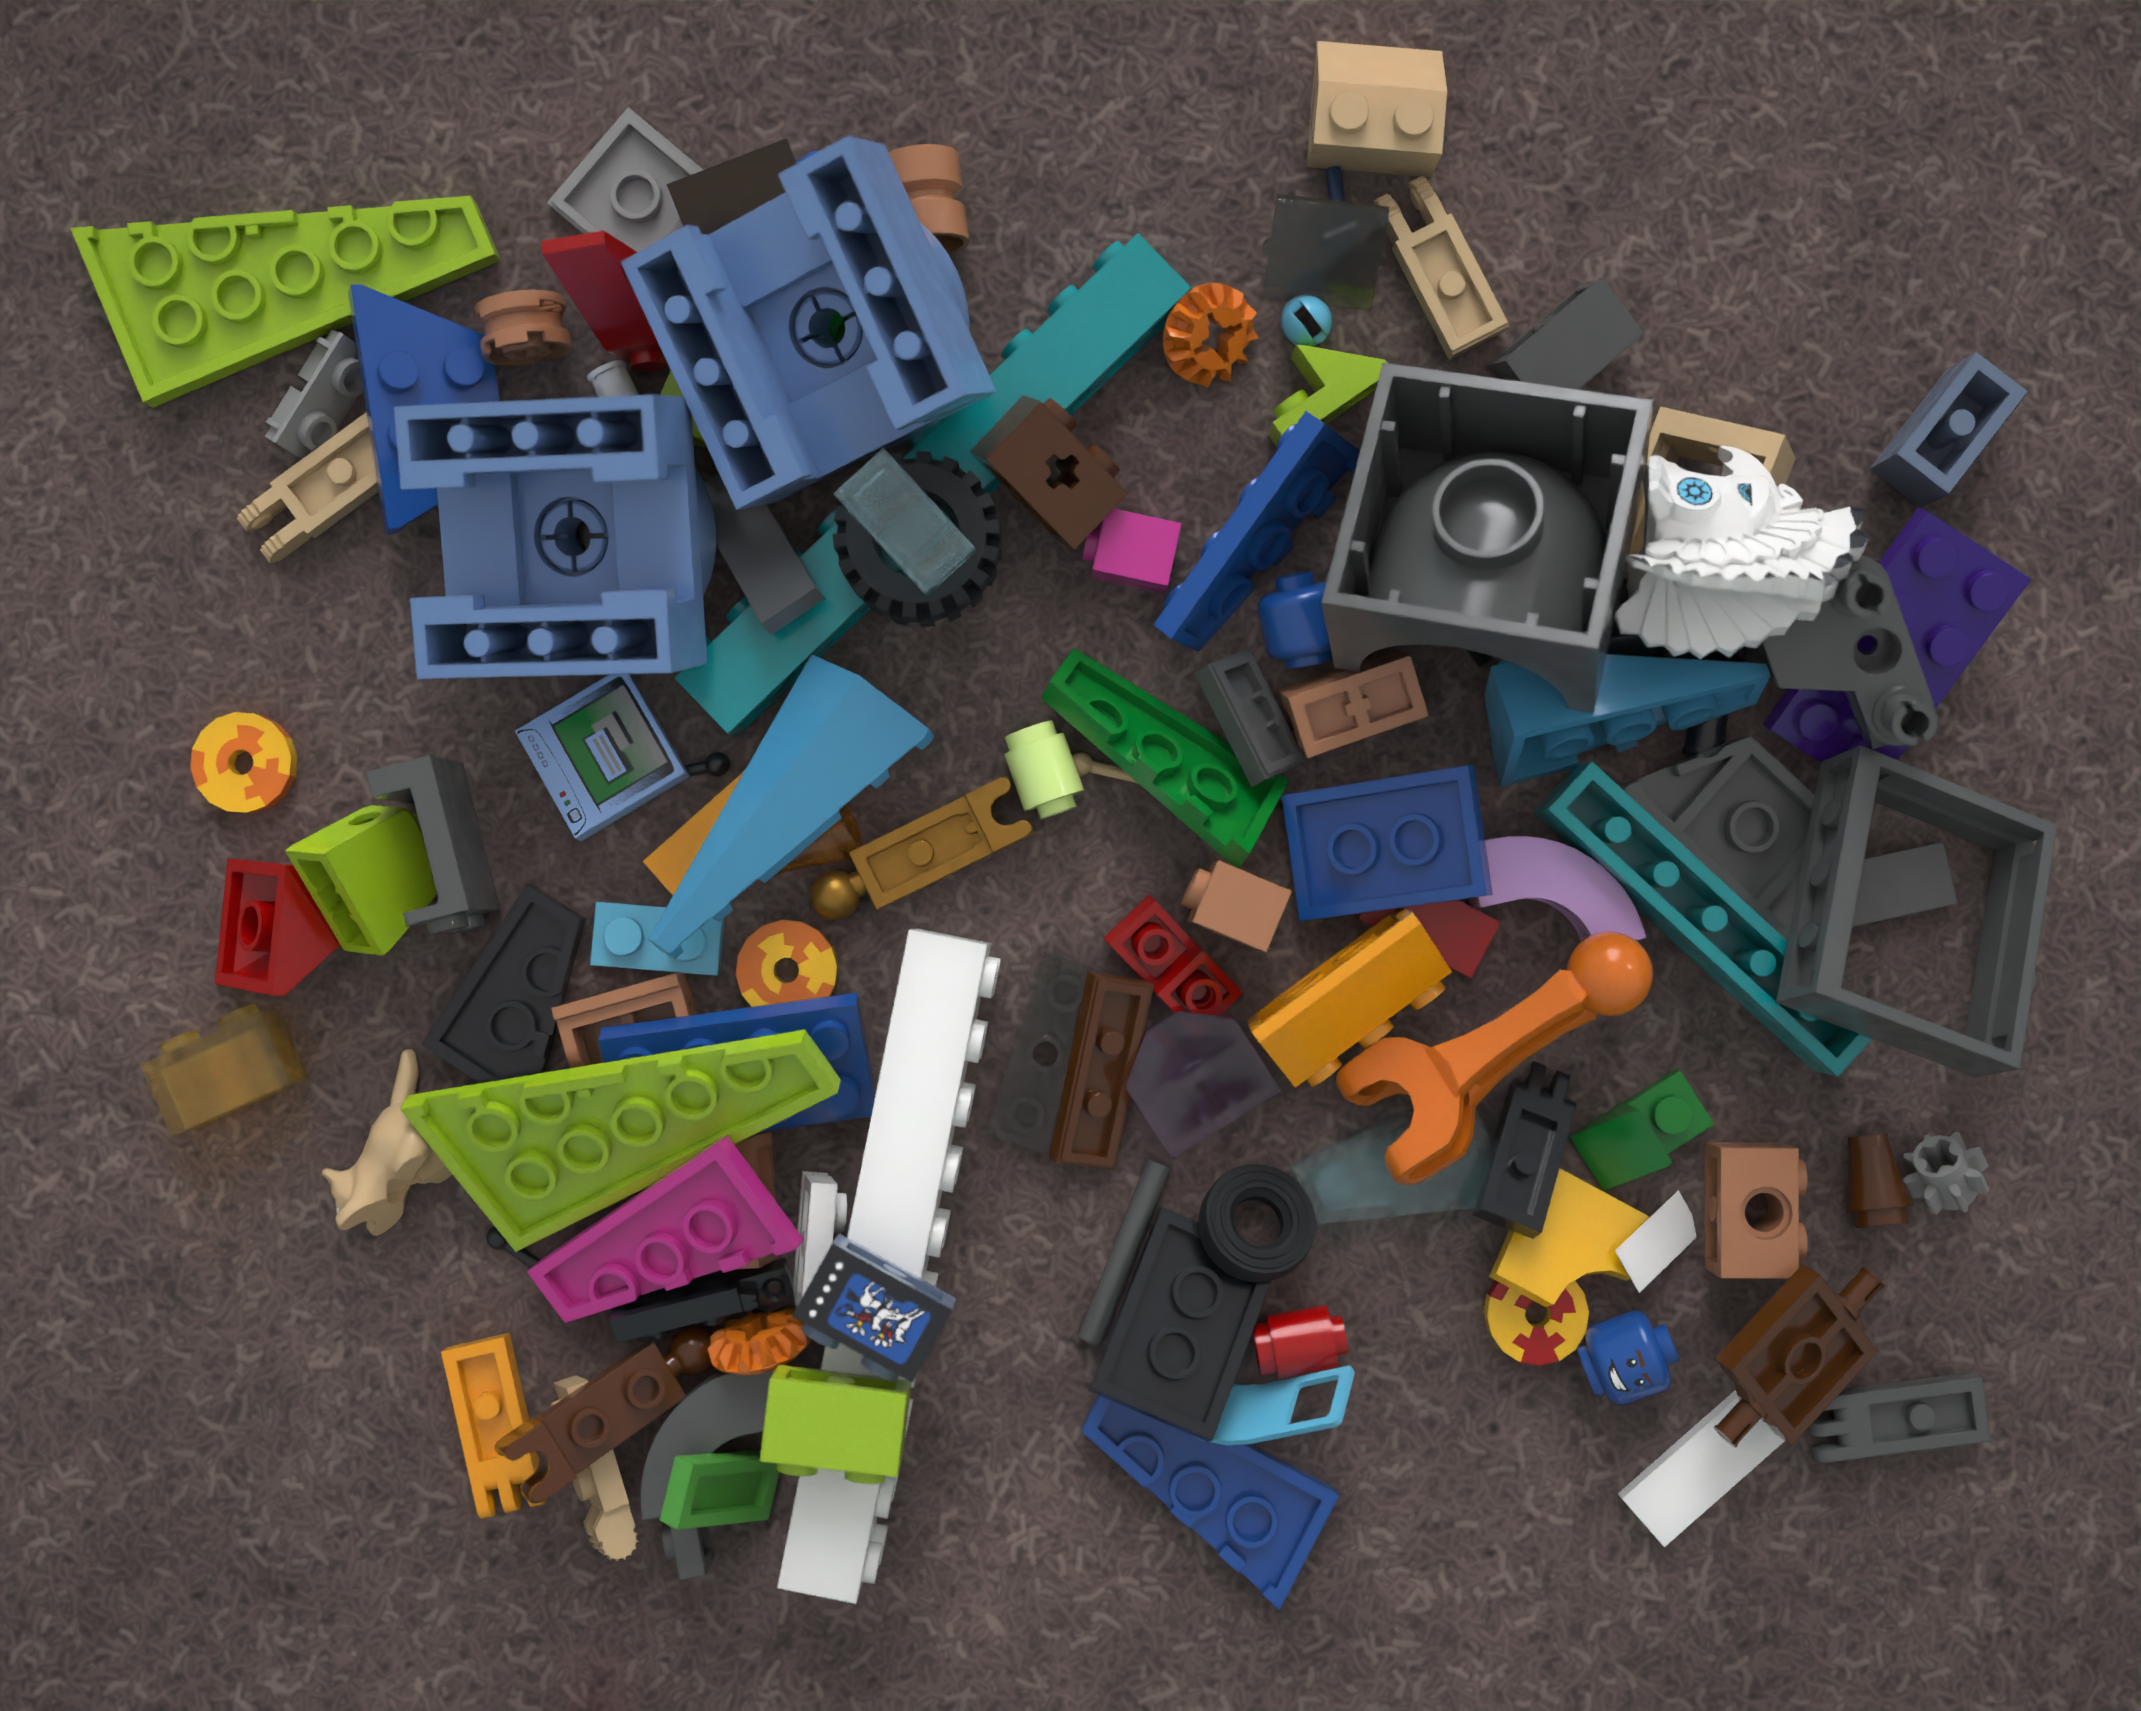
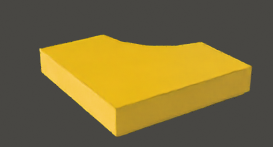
[1489,1168,1650,1307]

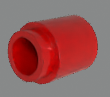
[1252,1305,1348,1380]

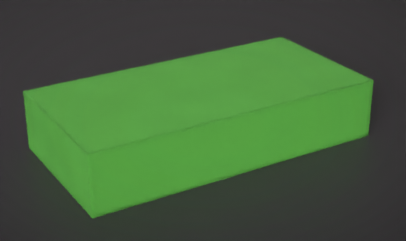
[659,1449,780,1530]

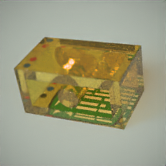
[141,1004,310,1136]

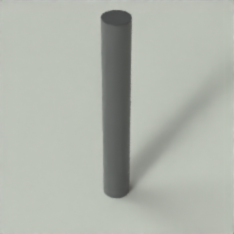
[1078,1158,1171,1346]

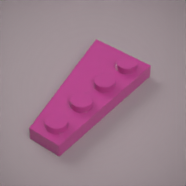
[527,1135,804,1323]

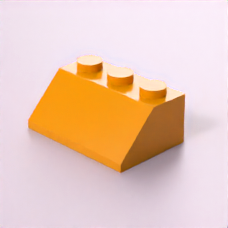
[1247,908,1452,1088]

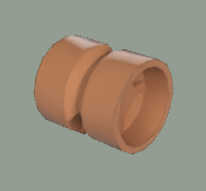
[888,144,970,255]

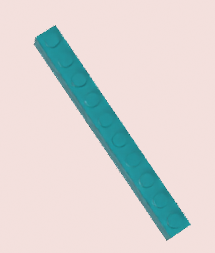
[674,233,1191,738]

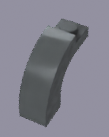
[641,1370,775,1580]

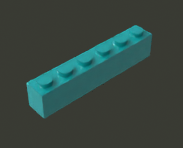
[1533,761,1872,1077]

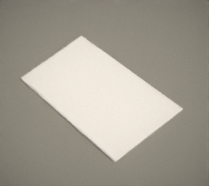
[1615,1190,1697,1293]

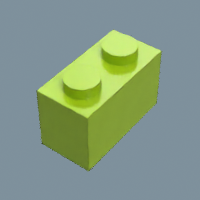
[760,1365,912,1484]

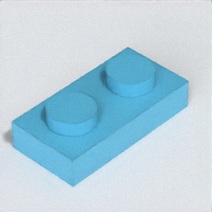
[590,902,725,976]

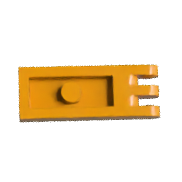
[441,1332,546,1519]

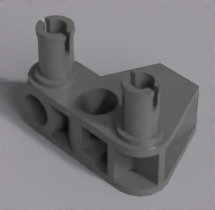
[1757,555,1938,750]

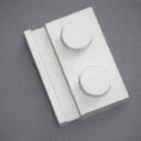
[793,1171,847,1307]

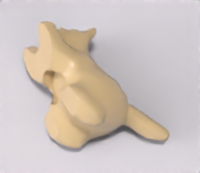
[322,1049,452,1236]

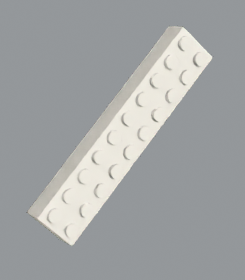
[777,929,1001,1604]

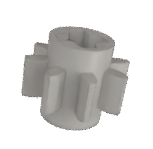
[1903,1132,1989,1215]

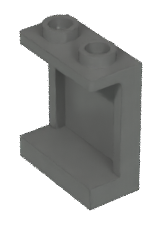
[365,755,501,936]

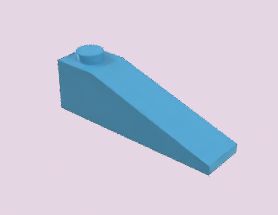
[1484,654,1771,787]

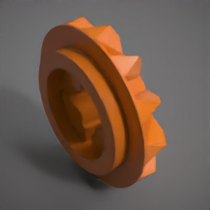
[1163,283,1259,388]
[707,1308,811,1375]

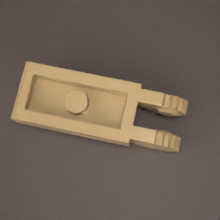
[1373,175,1509,360]
[237,412,379,563]
[550,1375,638,1561]

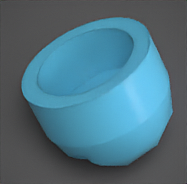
[1280,295,1332,347]

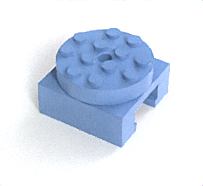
[621,135,997,510]
[394,394,716,679]

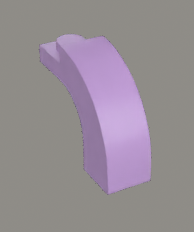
[1469,836,1646,942]

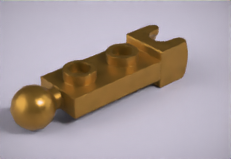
[810,776,1035,921]

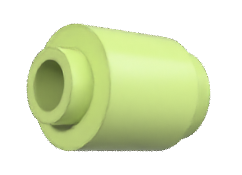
[1004,720,1084,819]

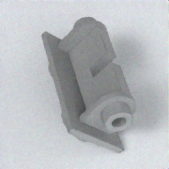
[265,329,363,459]

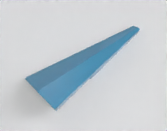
[648,654,934,959]

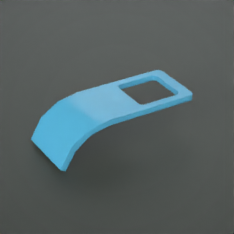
[1198,1366,1355,1445]

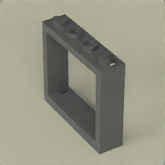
[1776,745,2057,1078]

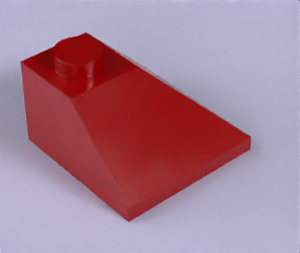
[215,858,340,996]

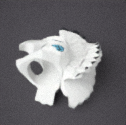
[1614,446,1869,660]

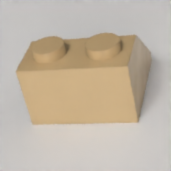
[1306,41,1447,177]

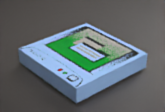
[515,674,690,841]

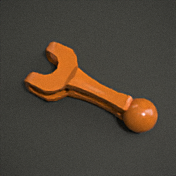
[1336,932,1653,1185]

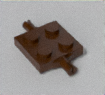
[1714,1264,1885,1448]

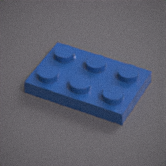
[1282,765,1493,922]

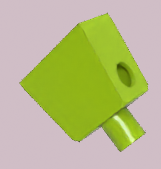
[285,805,437,956]

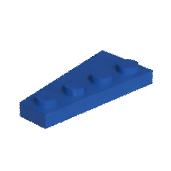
[1153,411,1360,652]
[1082,1395,1339,1610]

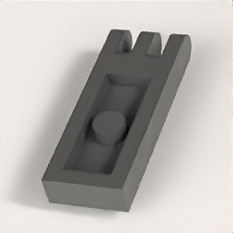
[1810,1372,1991,1463]

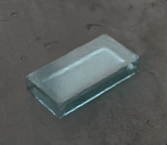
[833,448,976,597]

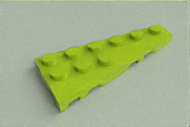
[70,196,501,408]
[400,1030,841,1252]

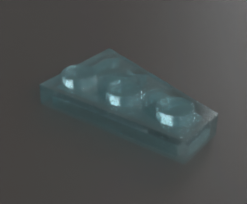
[1290,1108,1492,1224]

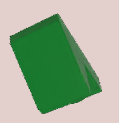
[1569,1069,1715,1191]

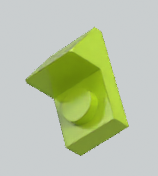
[1268,345,1387,447]

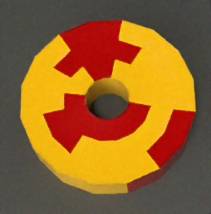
[1484,1280,1589,1366]

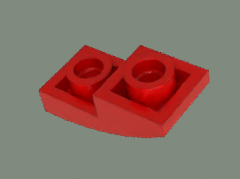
[1104,895,1243,1037]

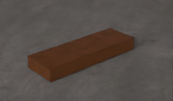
[1049,971,1154,1170]

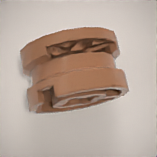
[474,290,573,367]

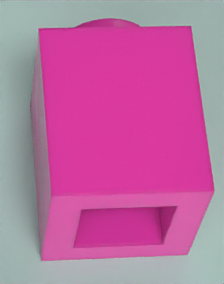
[1082,509,1182,594]

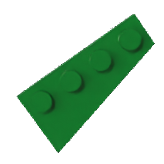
[1041,648,1289,869]

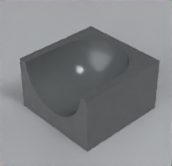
[1321,363,1653,713]

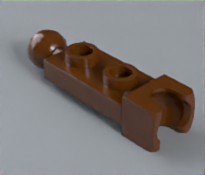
[494,1325,713,1504]

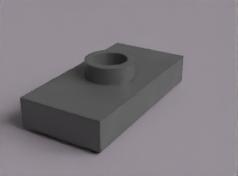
[1194,649,1306,787]

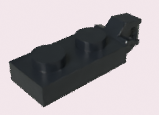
[610,1258,795,1343]

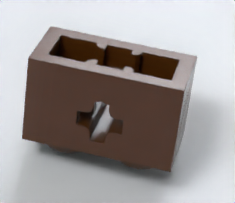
[970,395,1128,550]

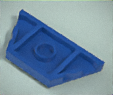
[348,284,500,534]

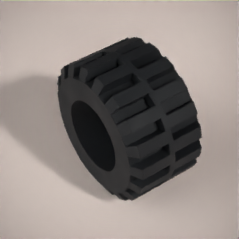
[833,451,1002,627]

